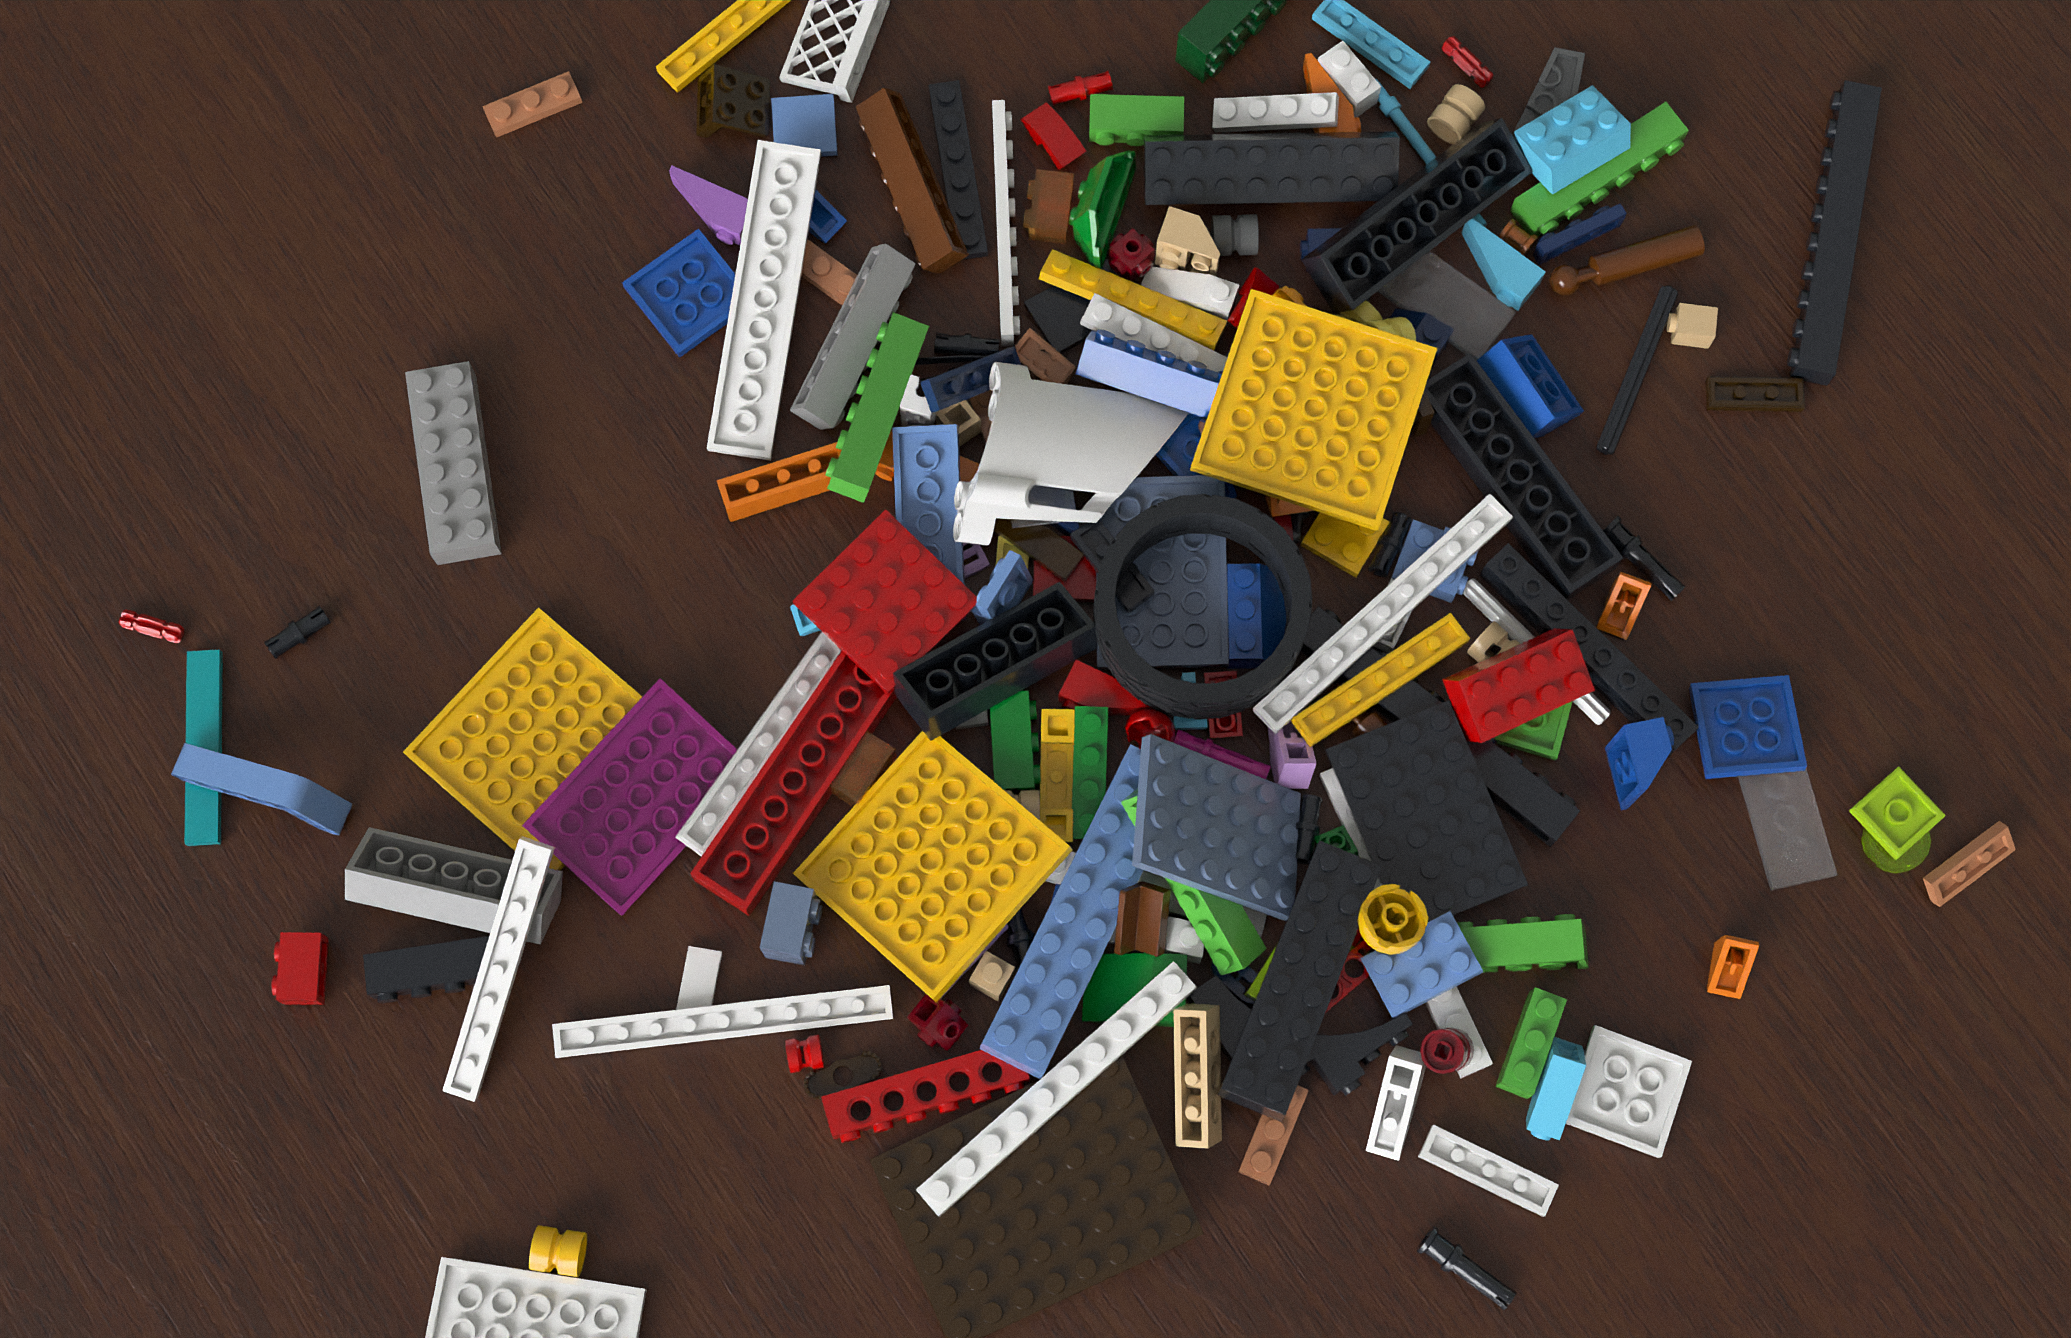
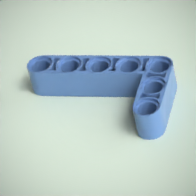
[171,743,352,835]

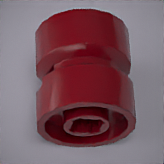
[1420,1027,1474,1074]

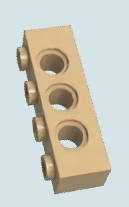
[1174,1004,1222,1148]

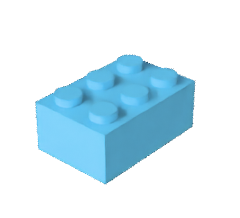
[1514,85,1631,194]

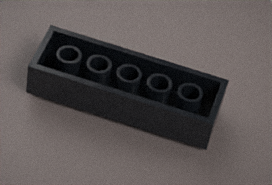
[893,582,1097,741]

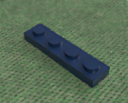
[920,346,1021,413]

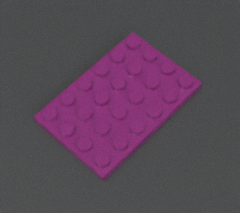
[522,678,737,916]

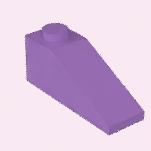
[669,166,748,246]

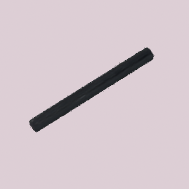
[1596,285,1678,455]

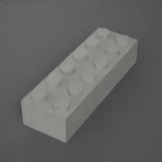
[405,361,502,565]
[345,827,563,945]

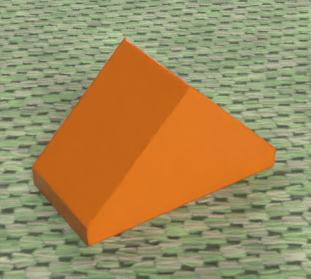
[1596,572,1652,640]
[1707,935,1759,999]

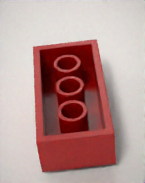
[1442,628,1595,743]

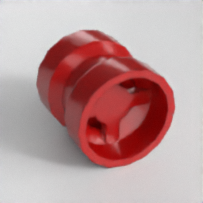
[785,1034,824,1073]

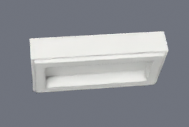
[676,946,722,1010]

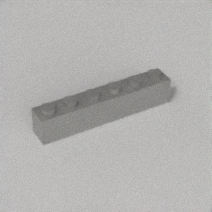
[790,243,915,430]

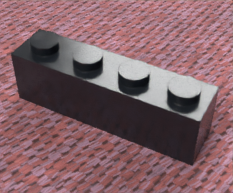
[363,936,489,1003]

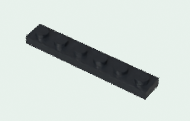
[929,80,988,260]

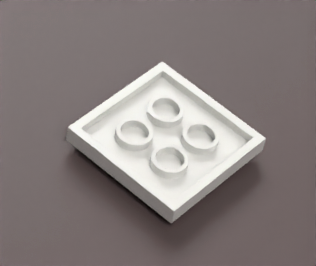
[1566,1025,1692,1158]

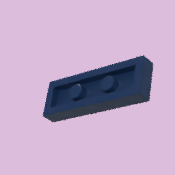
[1533,203,1627,265]

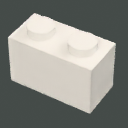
[1318,41,1381,117]

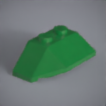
[1069,150,1137,269]

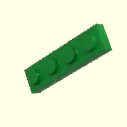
[1072,706,1108,839]

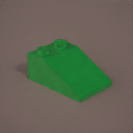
[1082,953,1187,1027]

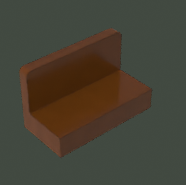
[1114,881,1171,957]

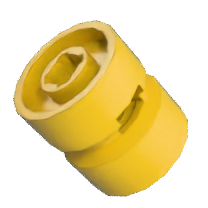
[529,1225,587,1277]

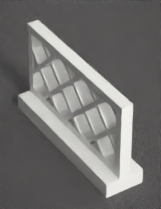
[779,0,891,103]

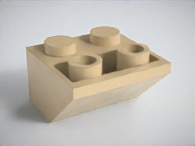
[1155,206,1220,277]

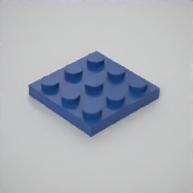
[622,229,736,358]
[1689,675,1807,779]

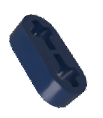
[1210,961,1257,1006]

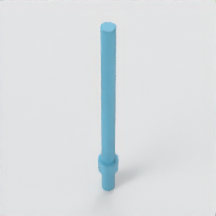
[1376,79,1487,227]

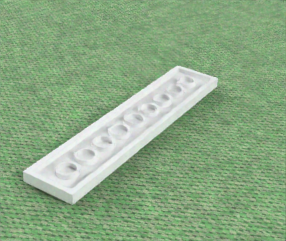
[707,140,821,461]

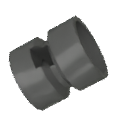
[1211,214,1259,256]

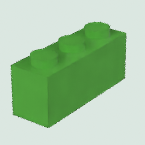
[1089,94,1184,146]
[1495,987,1567,1099]

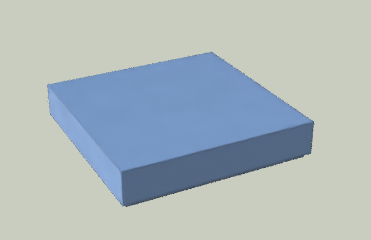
[771,94,838,157]

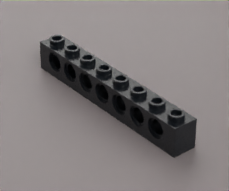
[1480,543,1699,758]

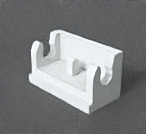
[900,375,937,427]

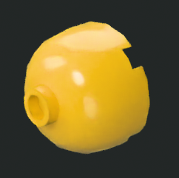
[1358,884,1428,955]

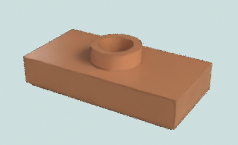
[1015,328,1077,384]

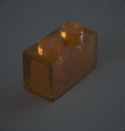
[1023,169,1074,244]
[831,731,897,807]

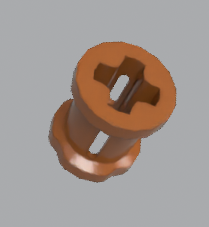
[1498,218,1538,256]

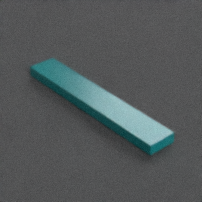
[185,649,223,846]

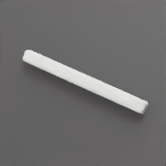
[1463,578,1611,725]

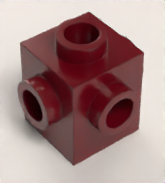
[1109,228,1155,282]
[907,994,969,1051]

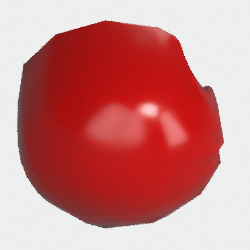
[1125,708,1175,749]

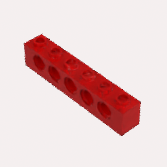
[821,1050,1030,1143]

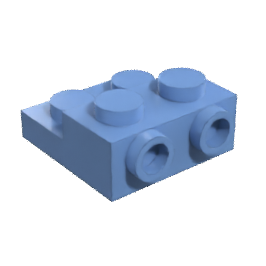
[1391,519,1479,603]
[972,550,1033,624]

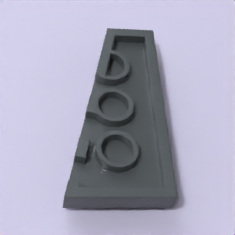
[1512,47,1585,140]

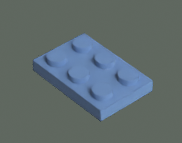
[1360,911,1483,1019]

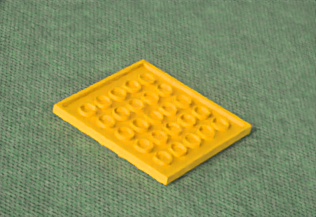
[1190,289,1437,531]
[403,607,642,871]
[793,731,1072,1002]

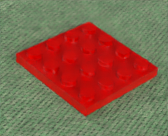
[793,509,977,695]

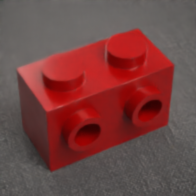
[272,932,329,1005]

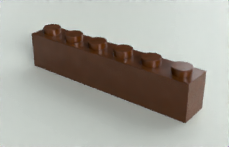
[856,87,969,274]

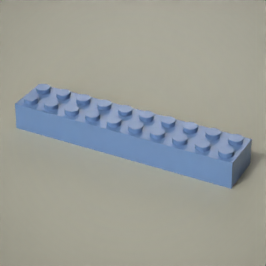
[979,744,1143,1079]

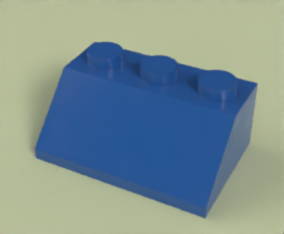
[1477,334,1584,439]
[1227,564,1286,669]
[1605,717,1674,810]

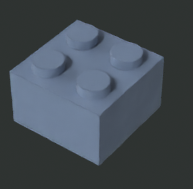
[760,881,823,966]

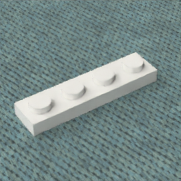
[1212,92,1339,133]
[1418,1125,1559,1217]

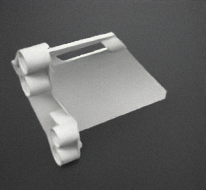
[953,362,1189,545]

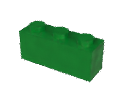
[990,690,1041,795]

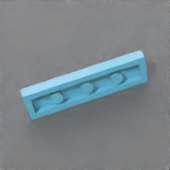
[1312,0,1430,89]

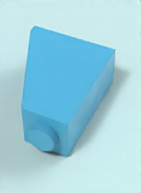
[1526,1037,1586,1140]

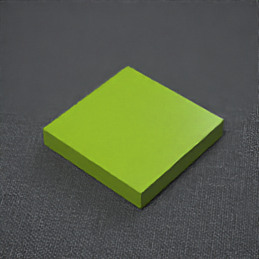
[1849,766,1946,860]

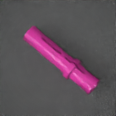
[1174,729,1271,779]

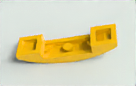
[1040,709,1075,842]

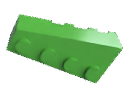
[1457,914,1589,973]

